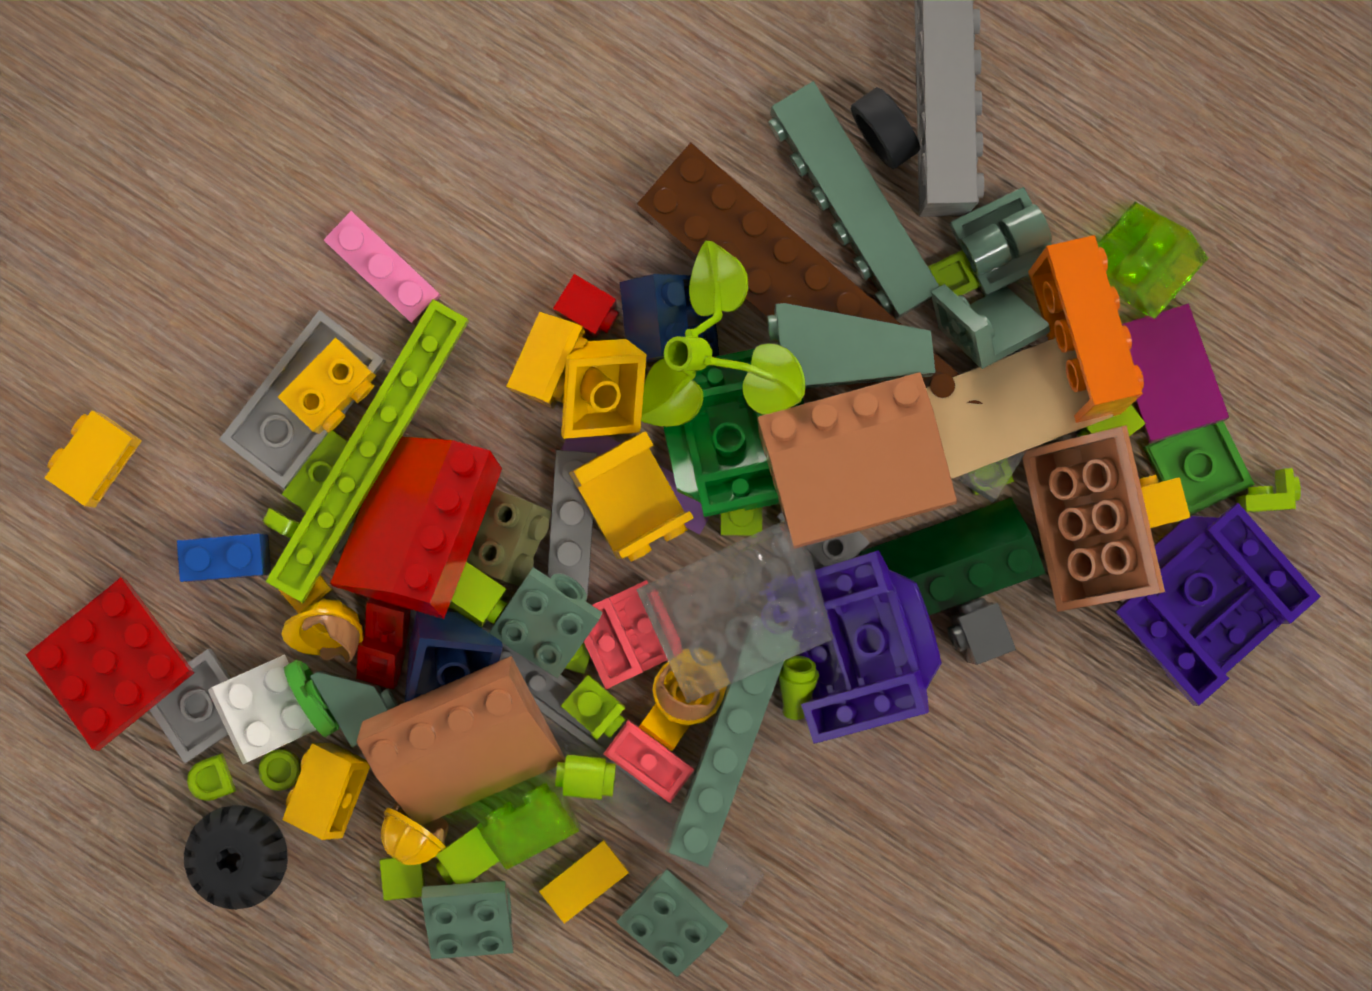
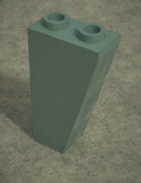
[767,303,935,389]

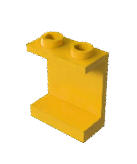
[569,431,694,562]

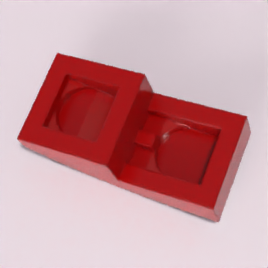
[356,598,411,689]

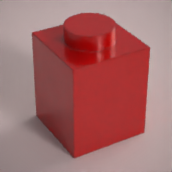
[553,274,619,338]

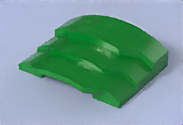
[663,348,804,517]

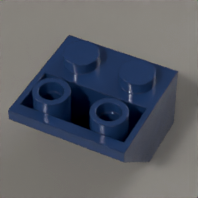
[620,274,719,363]

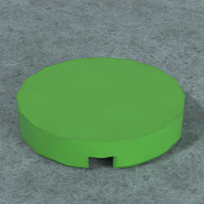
[284,659,339,737]

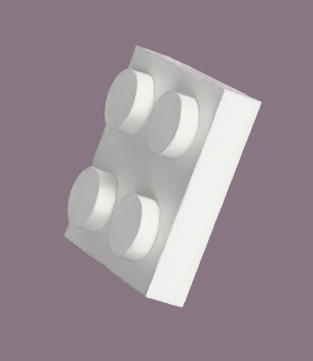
[208,654,317,764]

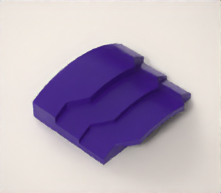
[1115,503,1321,706]
[764,550,942,744]

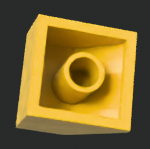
[561,339,647,439]

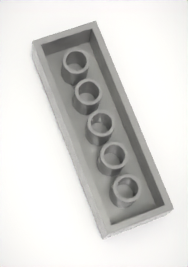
[914,0,984,217]

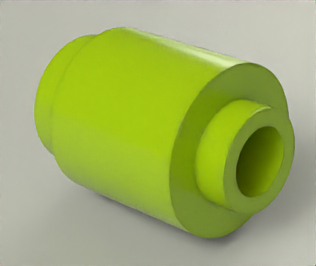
[555,754,616,800]

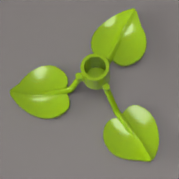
[641,241,805,427]

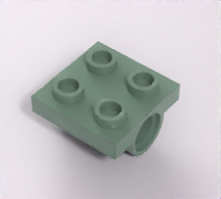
[949,187,1052,297]
[489,567,603,679]
[616,869,728,977]
[421,881,514,959]

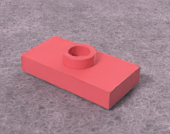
[603,720,695,803]

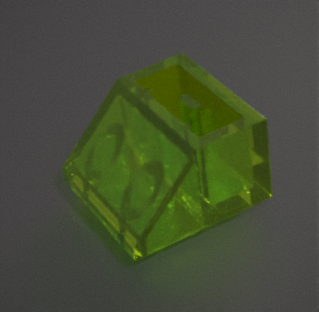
[1097,202,1208,319]
[479,782,581,870]

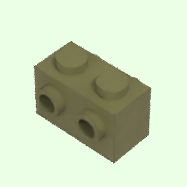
[466,488,552,587]

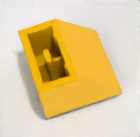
[506,312,588,410]

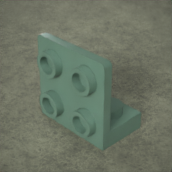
[931,284,1050,369]

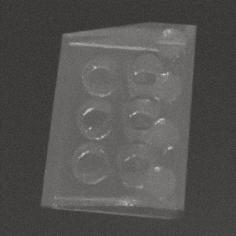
[636,521,834,703]

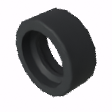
[850,87,921,169]

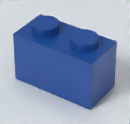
[177,533,271,582]

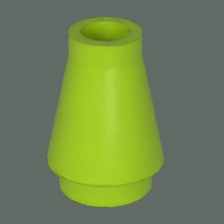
[779,656,819,720]

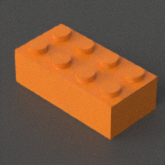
[1028,235,1144,423]

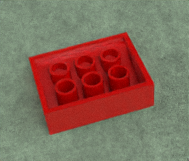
[330,437,502,619]

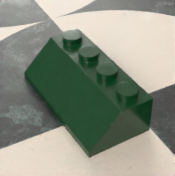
[859,497,1046,615]

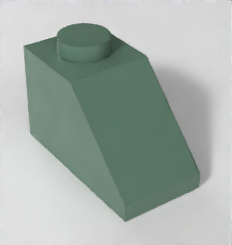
[310,671,399,747]

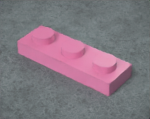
[324,211,441,325]

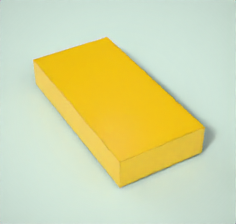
[539,839,629,924]

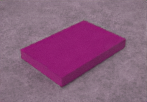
[1122,303,1229,444]

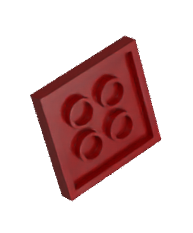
[25,577,195,751]

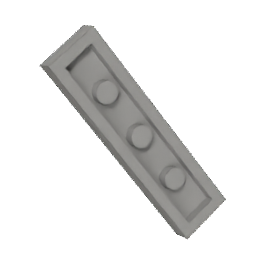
[548,450,597,602]

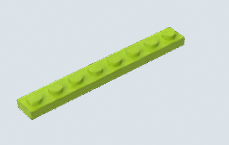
[265,299,469,603]

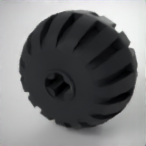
[184,805,288,910]

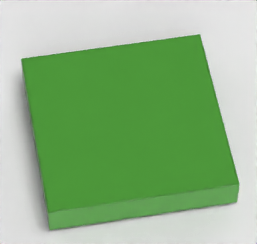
[1143,421,1255,516]

